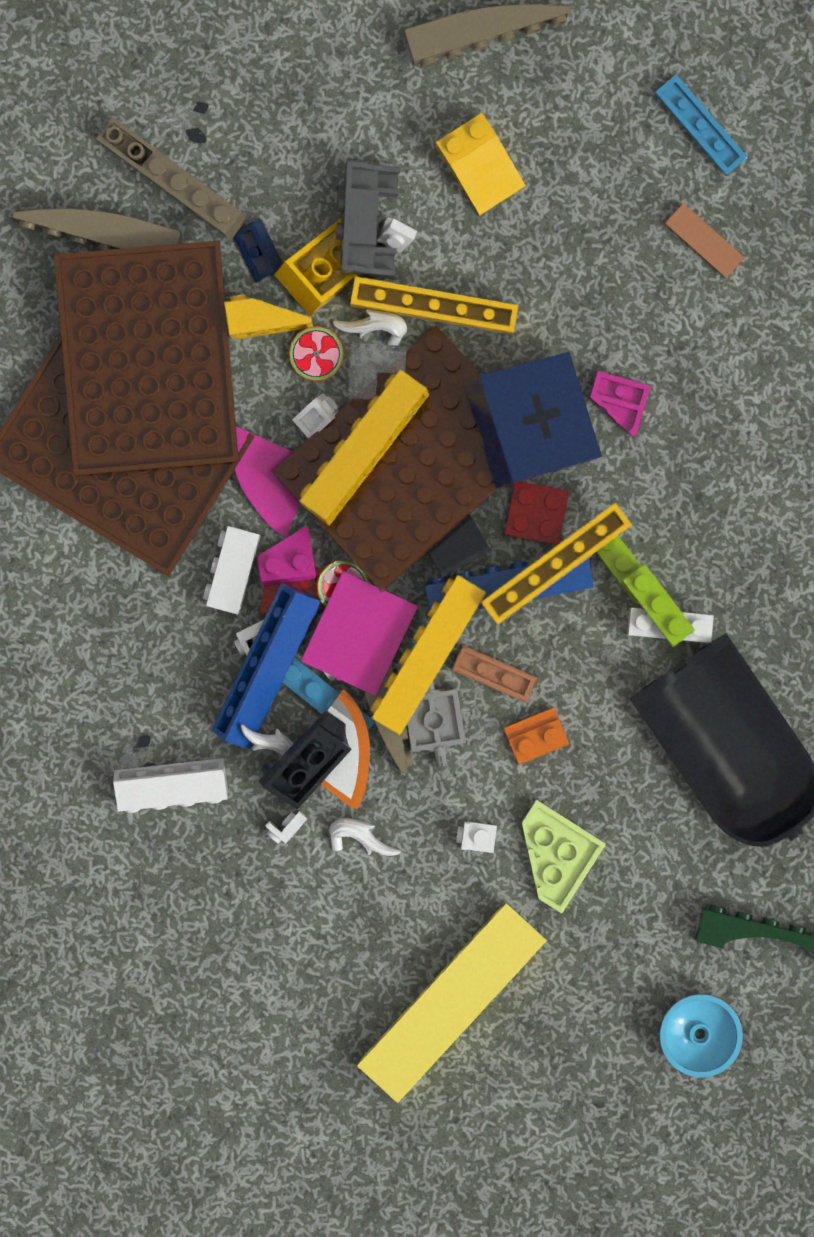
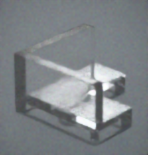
[348,343,407,401]

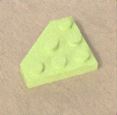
[521,799,606,913]

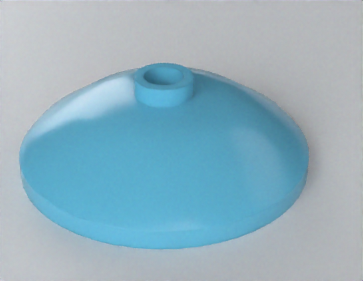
[660,994,743,1077]

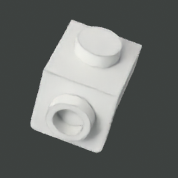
[377,217,417,253]

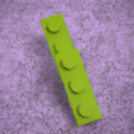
[595,536,695,647]

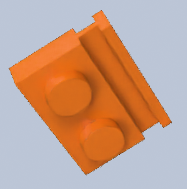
[504,707,569,765]

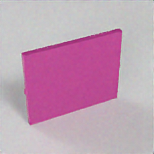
[301,571,418,696]

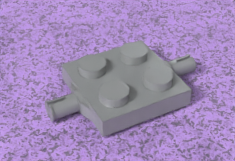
[407,681,466,767]

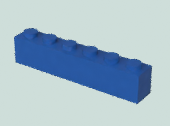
[425,558,594,610]
[211,583,321,749]

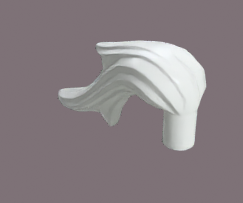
[333,309,407,349]
[241,725,294,760]
[329,818,401,856]

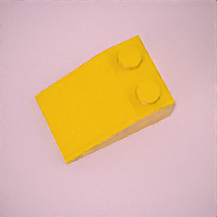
[435,113,526,216]
[275,219,360,316]
[225,295,313,340]

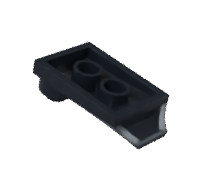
[258,710,352,810]

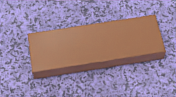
[665,203,745,279]
[451,645,537,703]

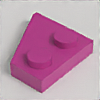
[590,371,650,437]
[257,527,316,586]

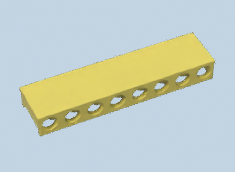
[357,902,547,1103]

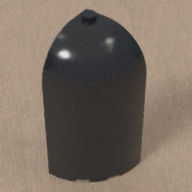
[629,633,814,847]

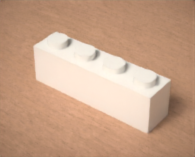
[113,758,228,813]

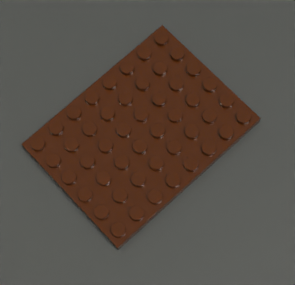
[54,240,239,475]
[272,326,497,592]
[0,333,255,577]

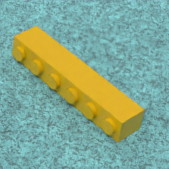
[350,276,519,335]
[300,369,429,526]
[481,503,632,625]
[370,575,486,735]

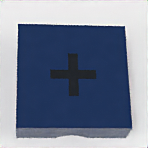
[463,352,602,489]

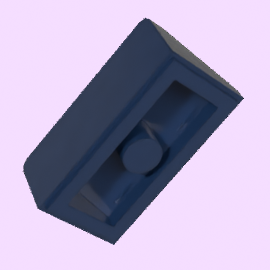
[234,220,283,283]

